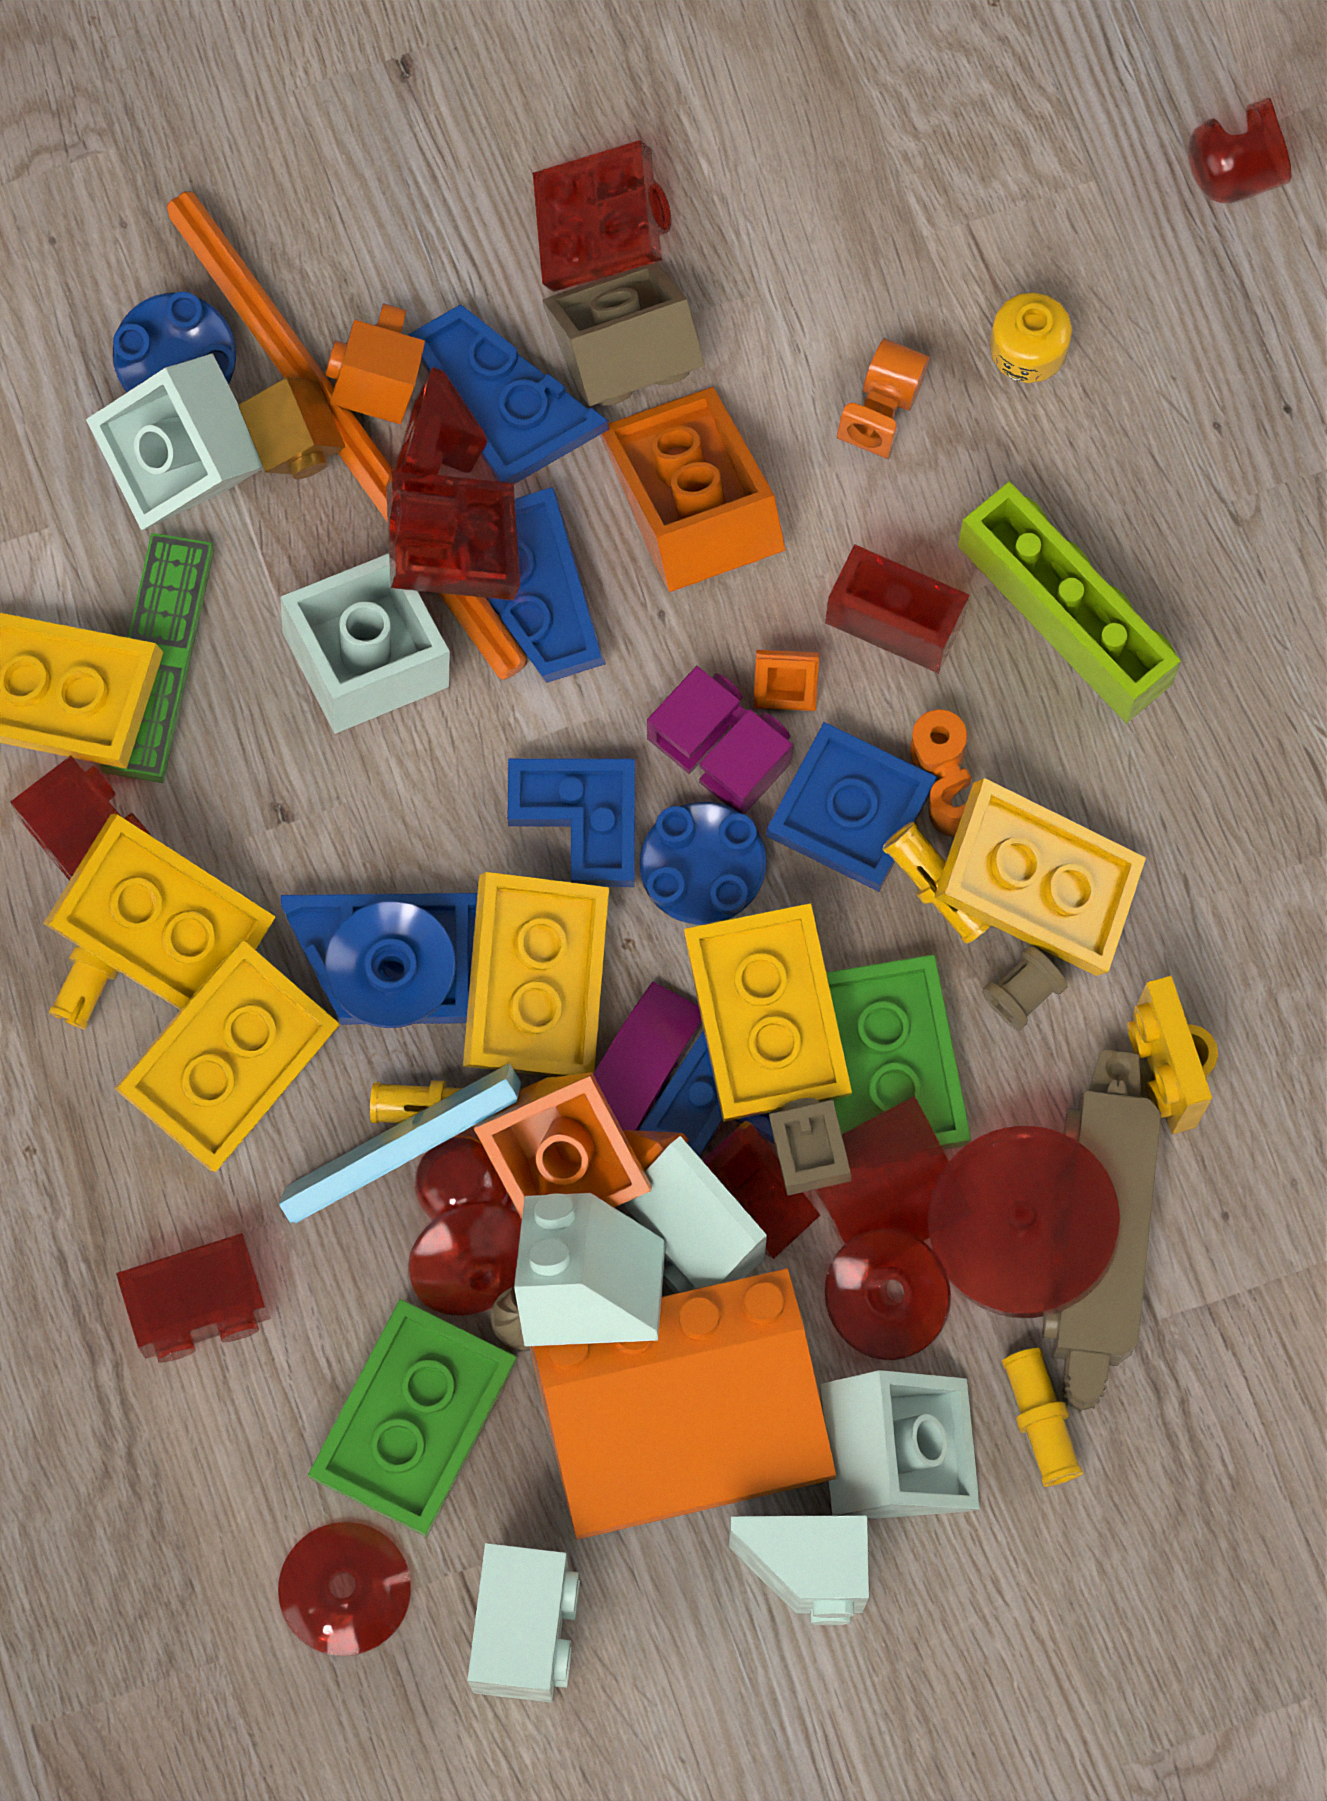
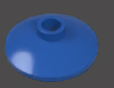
[325,901,455,1028]

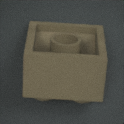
[542,260,705,406]

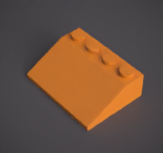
[530,1268,836,1540]

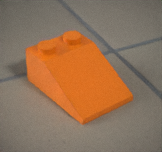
[600,387,786,592]

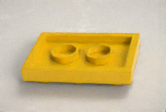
[0,613,164,769]
[934,778,1146,976]
[43,814,275,1010]
[463,872,609,1077]
[683,903,852,1122]
[114,940,340,1172]

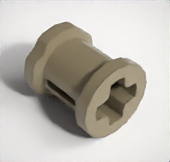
[982,945,1068,1031]

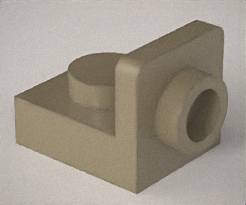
[769,1098,852,1196]

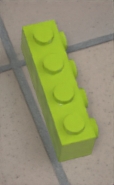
[958,481,1181,724]

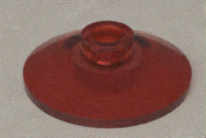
[408,1202,522,1316]
[824,1229,951,1360]
[278,1522,411,1656]

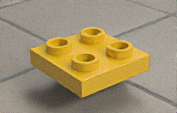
[1127,975,1218,1135]

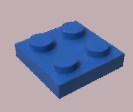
[766,722,937,892]

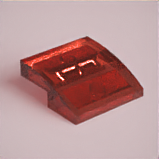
[815,1096,973,1276]

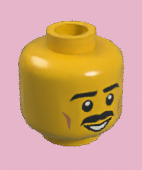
[989,292,1073,384]

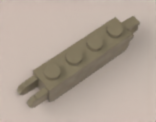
[1042,1050,1161,1413]

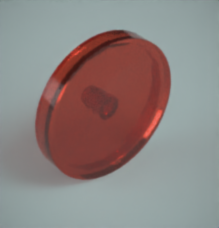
[928,1126,1121,1318]

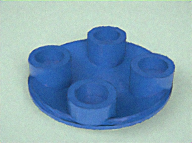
[113,292,236,393]
[639,802,766,925]

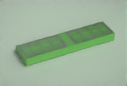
[99,533,214,783]

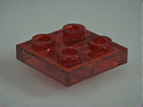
[533,140,671,292]
[386,470,520,600]

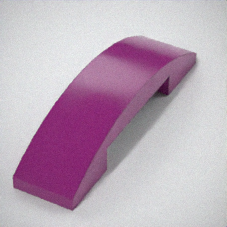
[593,981,702,1130]

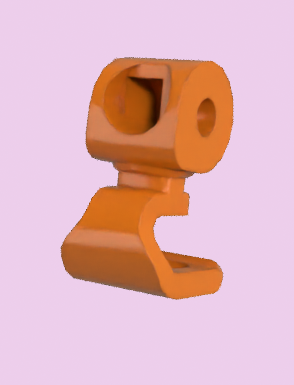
[837,338,930,460]
[910,709,972,836]

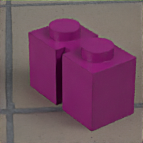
[647,665,793,815]

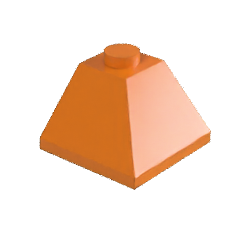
[474,1072,652,1218]

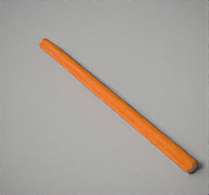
[167,191,527,680]

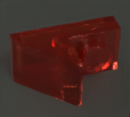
[387,367,487,504]
[702,1121,821,1259]

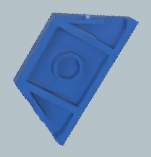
[281,893,478,1025]

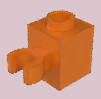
[325,303,425,425]

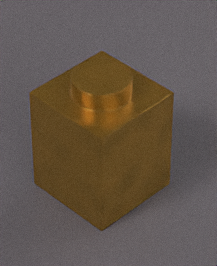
[238,377,346,479]

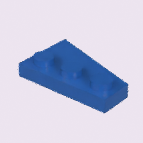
[408,304,609,491]
[435,487,606,683]

